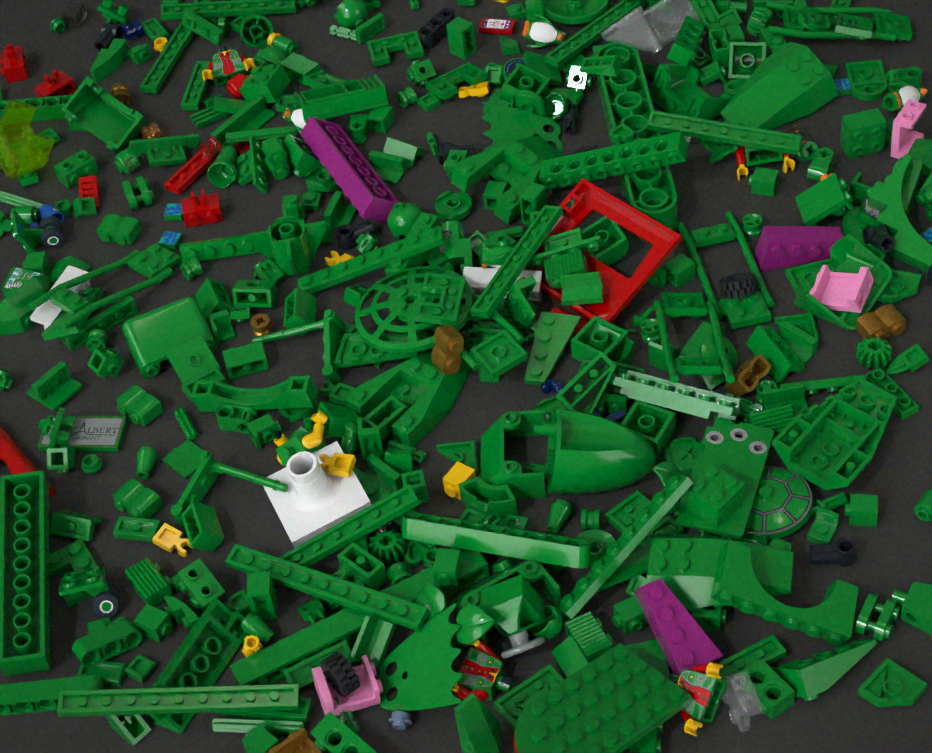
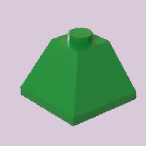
[571,316,629,362]

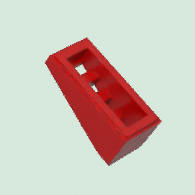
[79,175,100,209]

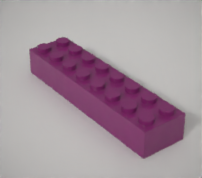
[300,116,399,223]

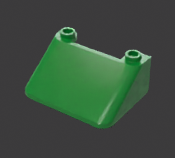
[793,234,892,331]

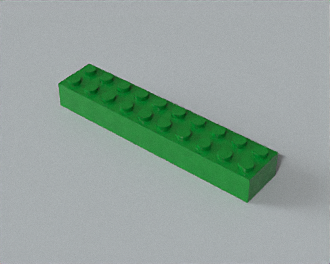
[0,470,51,676]

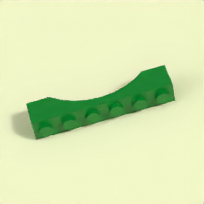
[191,375,318,412]

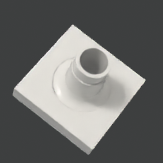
[263,441,372,548]

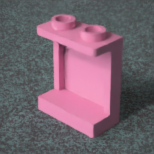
[890,99,926,159]
[810,265,874,313]
[312,655,383,716]

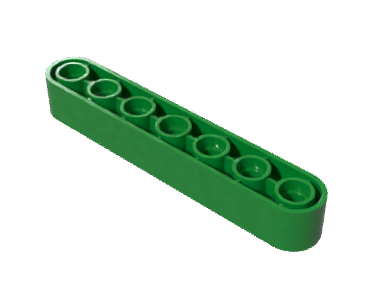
[595,42,678,241]

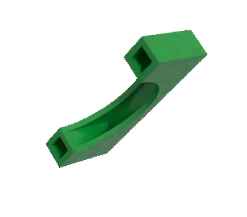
[711,540,859,645]

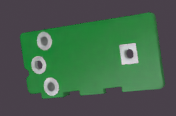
[676,417,774,539]

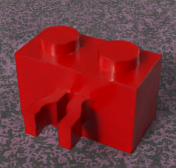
[0,44,28,83]
[34,69,77,98]
[181,190,223,228]

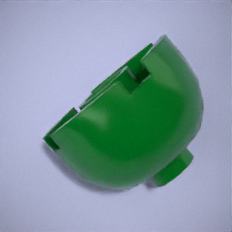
[334,0,369,29]
[239,13,273,48]
[387,202,423,238]

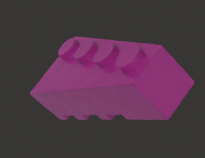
[754,226,843,272]
[635,578,723,676]

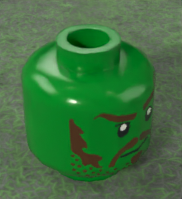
[114,148,142,175]

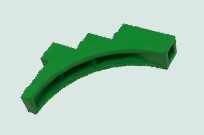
[867,154,932,274]

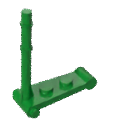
[252,309,346,384]
[170,450,288,527]

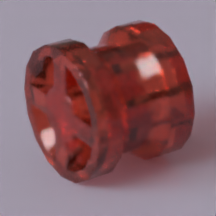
[199,136,222,159]

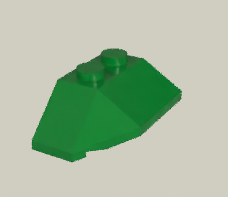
[0,276,53,336]

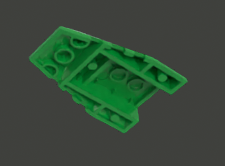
[720,42,838,130]
[772,378,898,490]
[647,534,794,612]

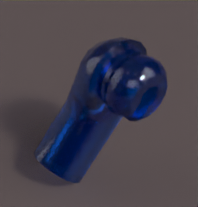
[540,379,564,394]

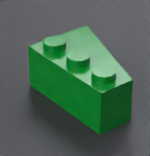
[554,351,616,414]

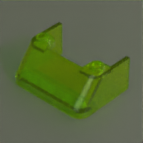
[0,99,55,178]

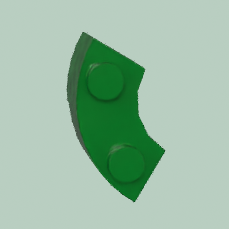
[458,476,518,519]

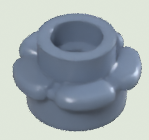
[388,711,412,730]

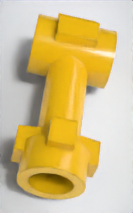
[241,635,264,657]

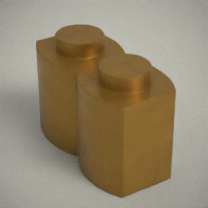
[856,304,906,340]
[431,325,464,374]
[725,354,771,397]

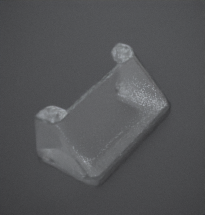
[600,0,701,54]

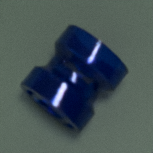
[121,19,144,41]

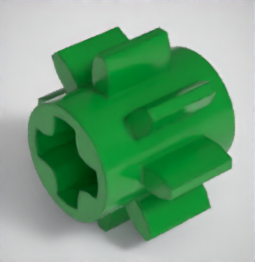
[356,232,380,254]
[0,368,13,392]

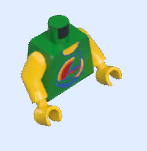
[274,410,328,467]

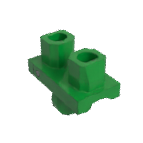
[97,0,129,24]
[38,407,75,448]

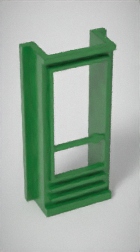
[294,74,389,123]

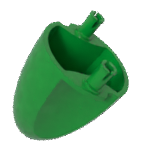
[525,408,656,494]

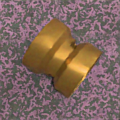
[111,83,131,106]

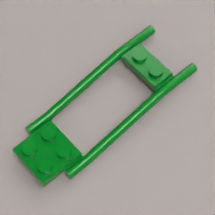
[765,1,913,42]
[677,211,775,330]
[28,243,182,330]
[409,267,528,379]
[653,292,735,384]

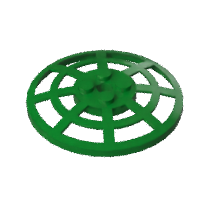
[354,266,474,353]

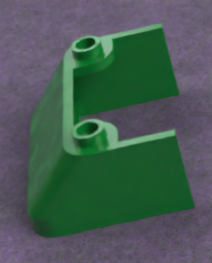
[481,410,546,499]
[452,560,561,644]

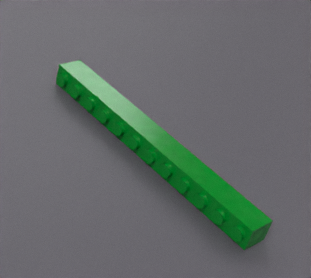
[230,549,490,686]

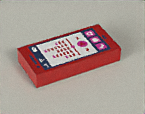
[479,18,516,35]

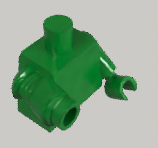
[303,401,359,455]

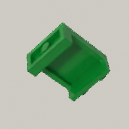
[795,173,854,226]

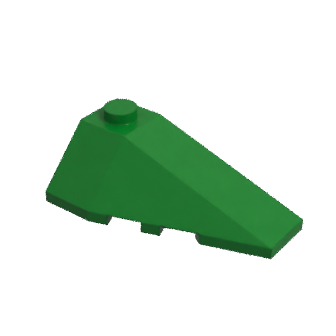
[772,639,877,701]
[454,693,502,753]

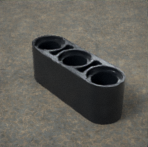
[419,7,455,49]

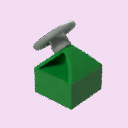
[481,574,545,659]

